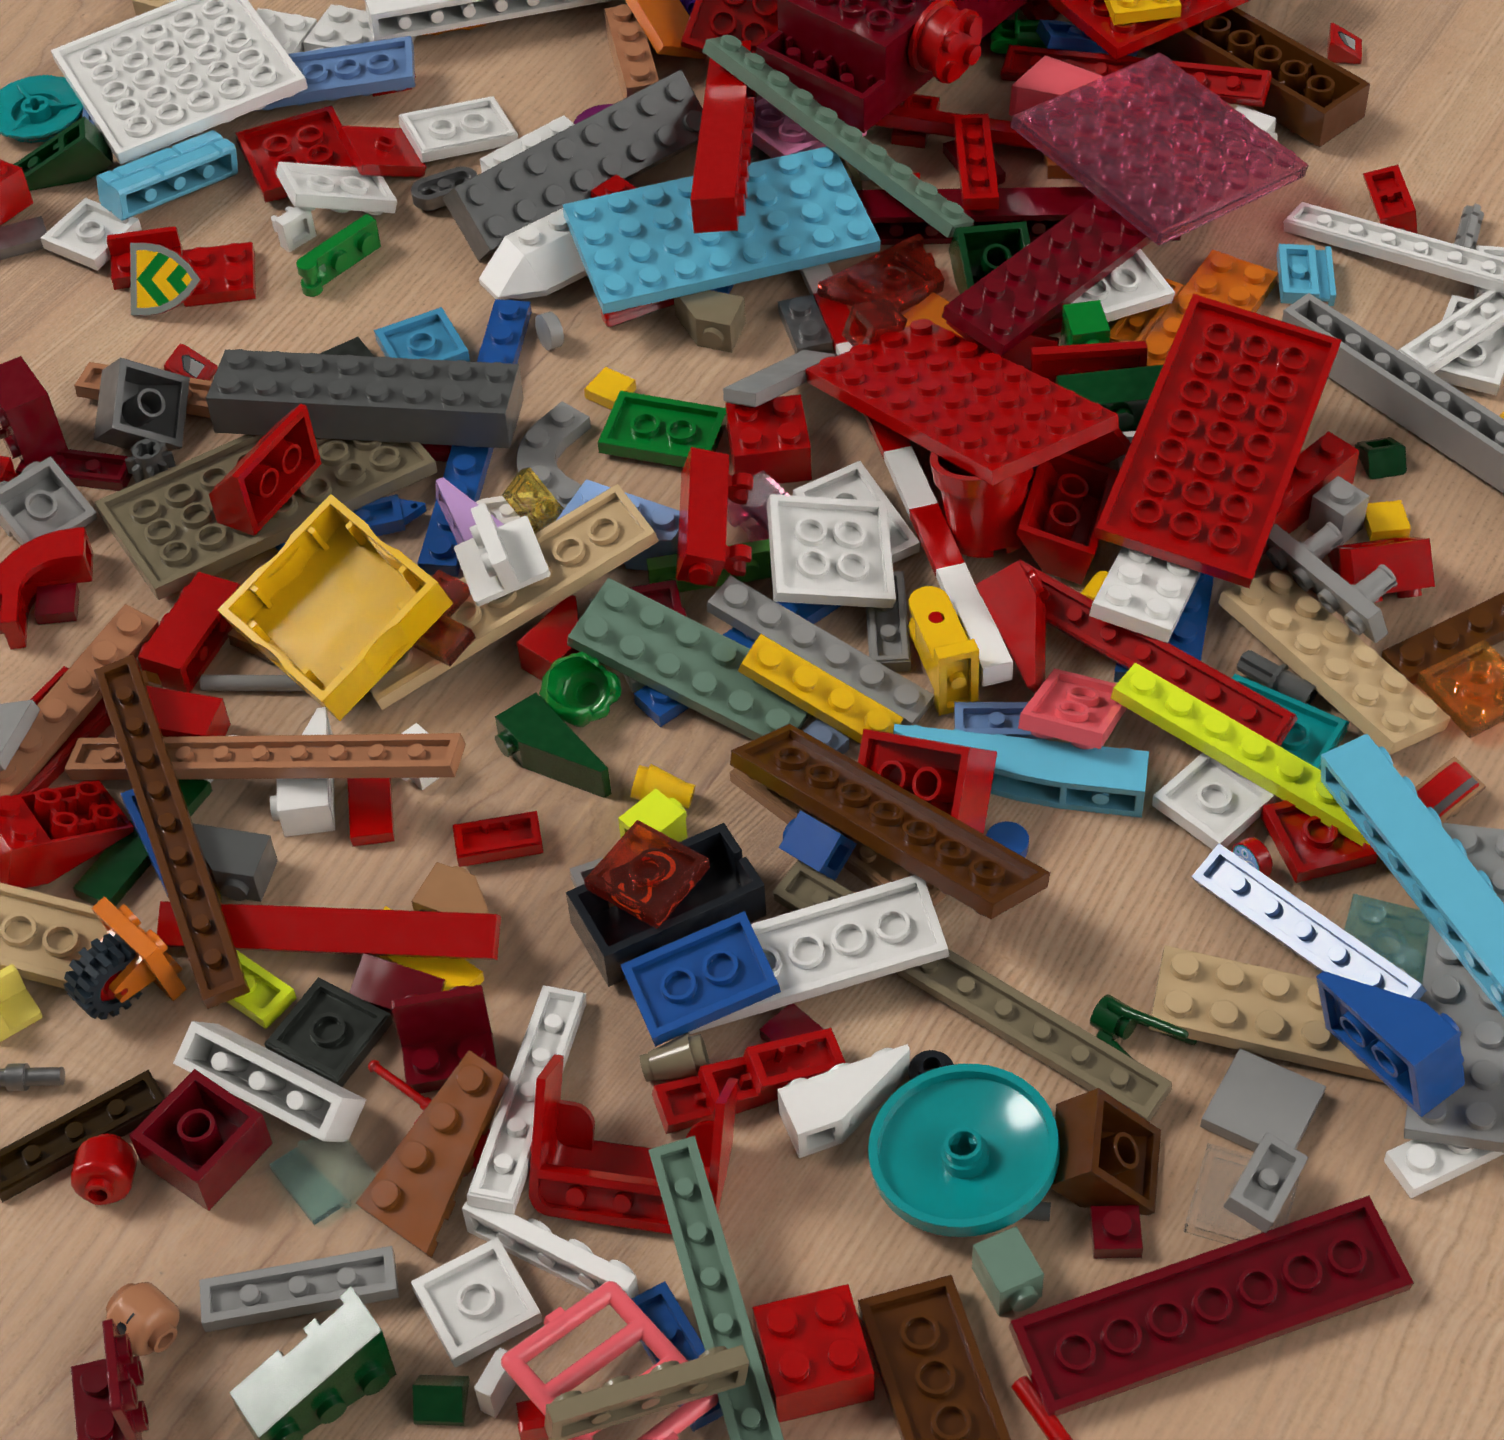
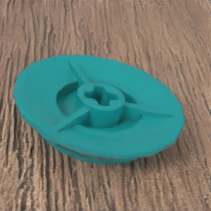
[0,75,83,143]

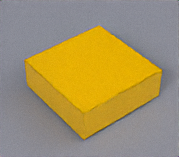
[584,367,636,410]
[1364,500,1411,541]

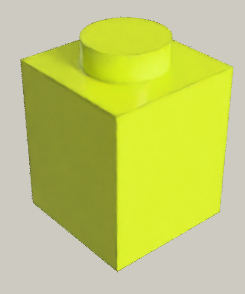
[618,788,688,858]

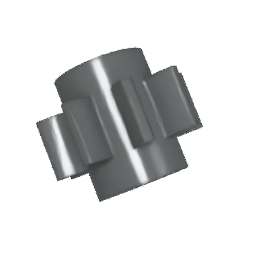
[125,439,176,483]

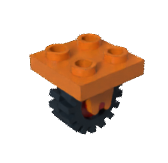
[64,896,187,1020]

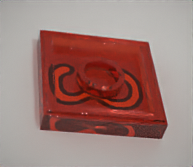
[584,820,710,929]

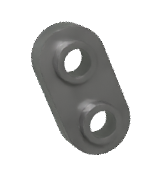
[411,167,477,211]

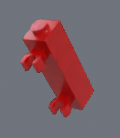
[676,447,754,587]

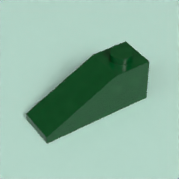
[13,116,113,191]
[495,692,611,798]

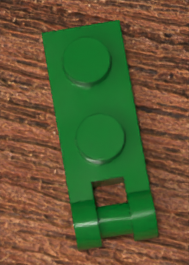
[296,214,381,297]

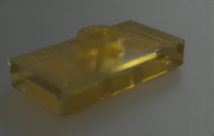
[502,467,564,533]

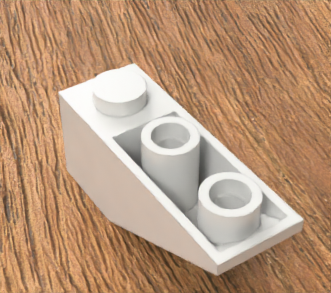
[778,1044,910,1158]

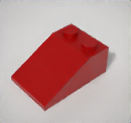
[858,729,997,834]

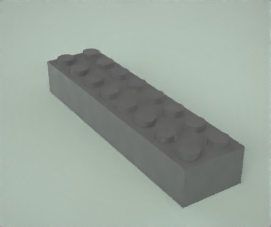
[443,70,703,261]
[206,349,524,449]

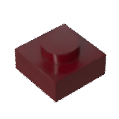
[1089,1205,1143,1259]

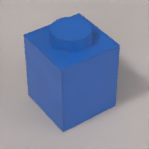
[778,810,857,881]

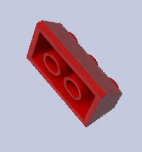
[208,404,322,536]
[1016,453,1118,585]

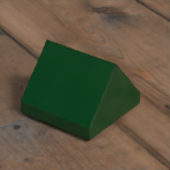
[412,1375,470,1426]

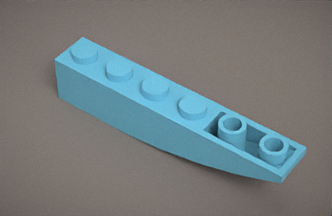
[893,724,1149,818]

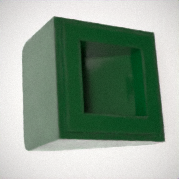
[1355,437,1407,479]

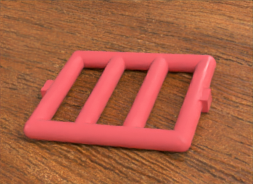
[501,1281,719,1440]

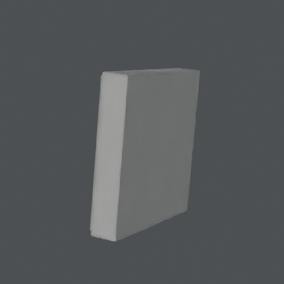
[1200,1048,1326,1151]

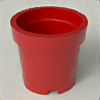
[930,452,1033,558]

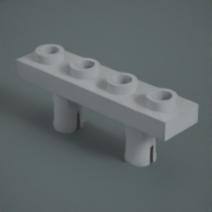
[1266,522,1398,643]

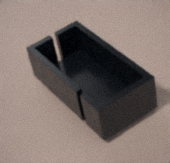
[566,823,767,987]

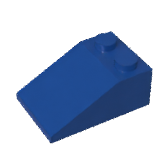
[1316,971,1465,1117]

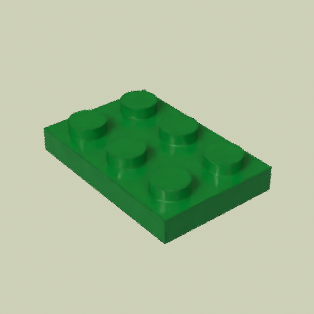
[598,391,727,467]

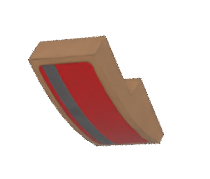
[1415,756,1486,823]

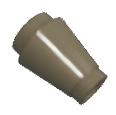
[640,1033,710,1082]

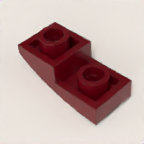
[349,953,447,1011]

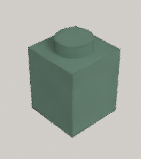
[972,1226,1044,1316]

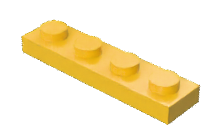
[738,634,903,744]

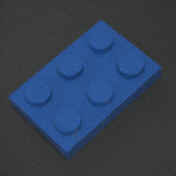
[620,911,781,1046]

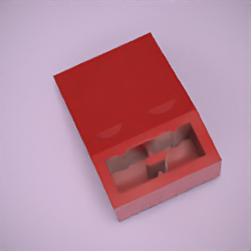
[0,780,134,888]

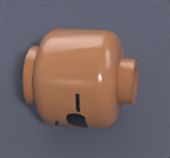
[106,1282,180,1356]

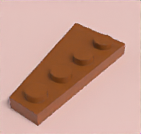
[356,1050,510,1258]

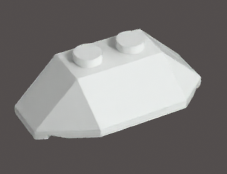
[479,208,587,300]

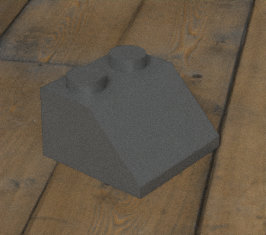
[94,357,190,450]

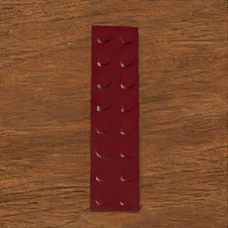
[942,178,1176,356]
[1009,1196,1414,1416]

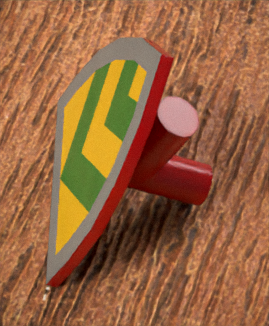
[130,243,203,315]

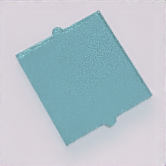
[269,1137,376,1225]

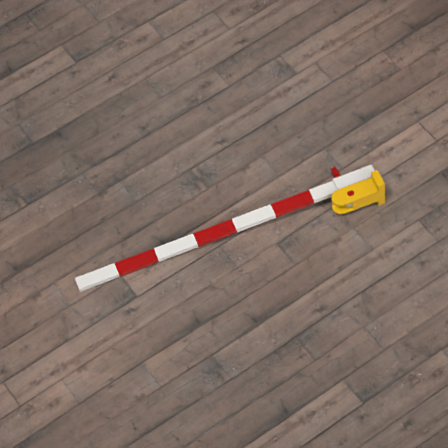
[799,263,1013,716]

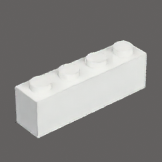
[173,1021,367,1142]

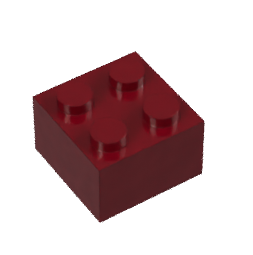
[0,356,68,465]
[129,1069,273,1211]

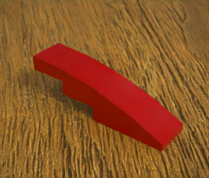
[652,1028,846,1134]

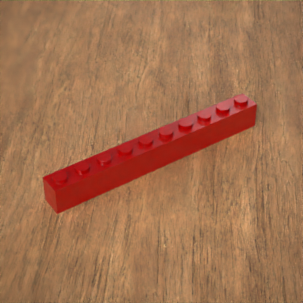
[690,40,757,233]

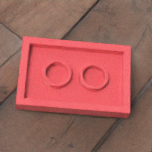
[1018,668,1127,750]

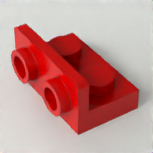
[107,226,183,290]

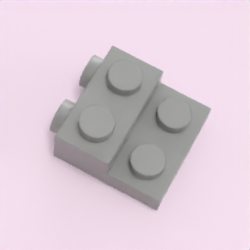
[0,456,97,545]

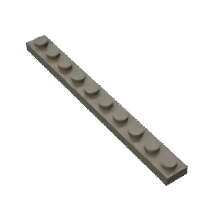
[772,860,1172,1122]

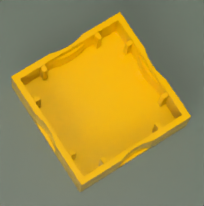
[218,494,453,721]

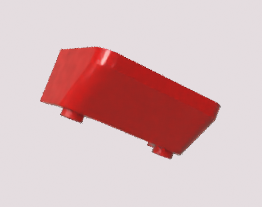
[528,1054,738,1234]

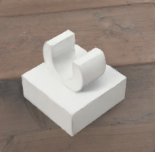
[271,206,317,253]

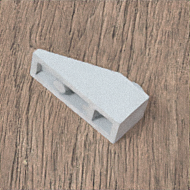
[270,707,335,837]

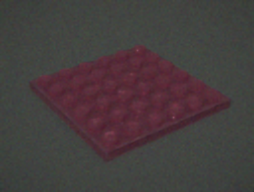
[1010,53,1309,246]

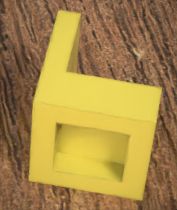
[0,964,43,1042]

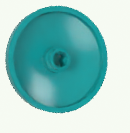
[868,1064,1060,1237]

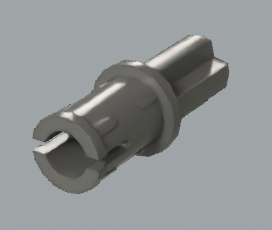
[1237,650,1318,705]

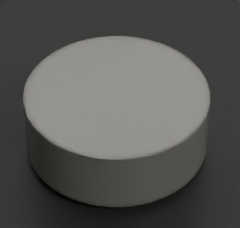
[535,312,564,350]

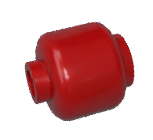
[71,1134,137,1205]

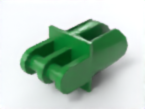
[990,13,1047,54]

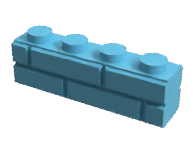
[96,130,238,221]

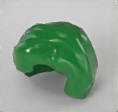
[539,652,622,728]

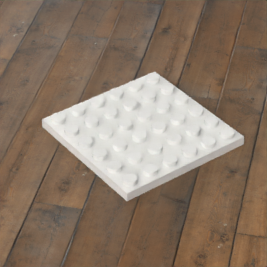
[51,0,308,165]

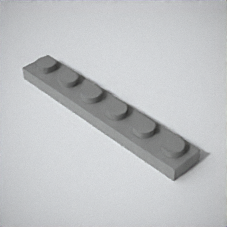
[707,575,934,725]

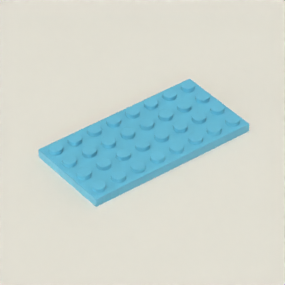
[563,146,881,314]

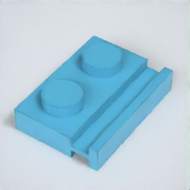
[1276,244,1336,306]

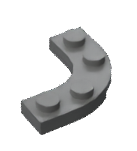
[517,401,591,518]

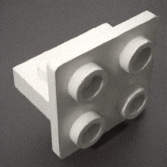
[454,503,551,606]

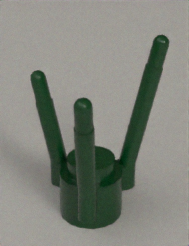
[1090,994,1197,1059]

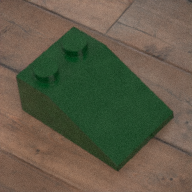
[948,222,1030,294]

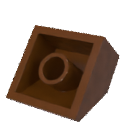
[1050,1088,1161,1216]

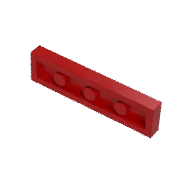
[953,113,999,211]

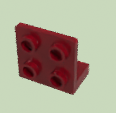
[391,985,498,1094]
[71,1319,149,1440]

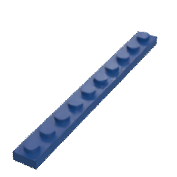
[417,299,532,577]

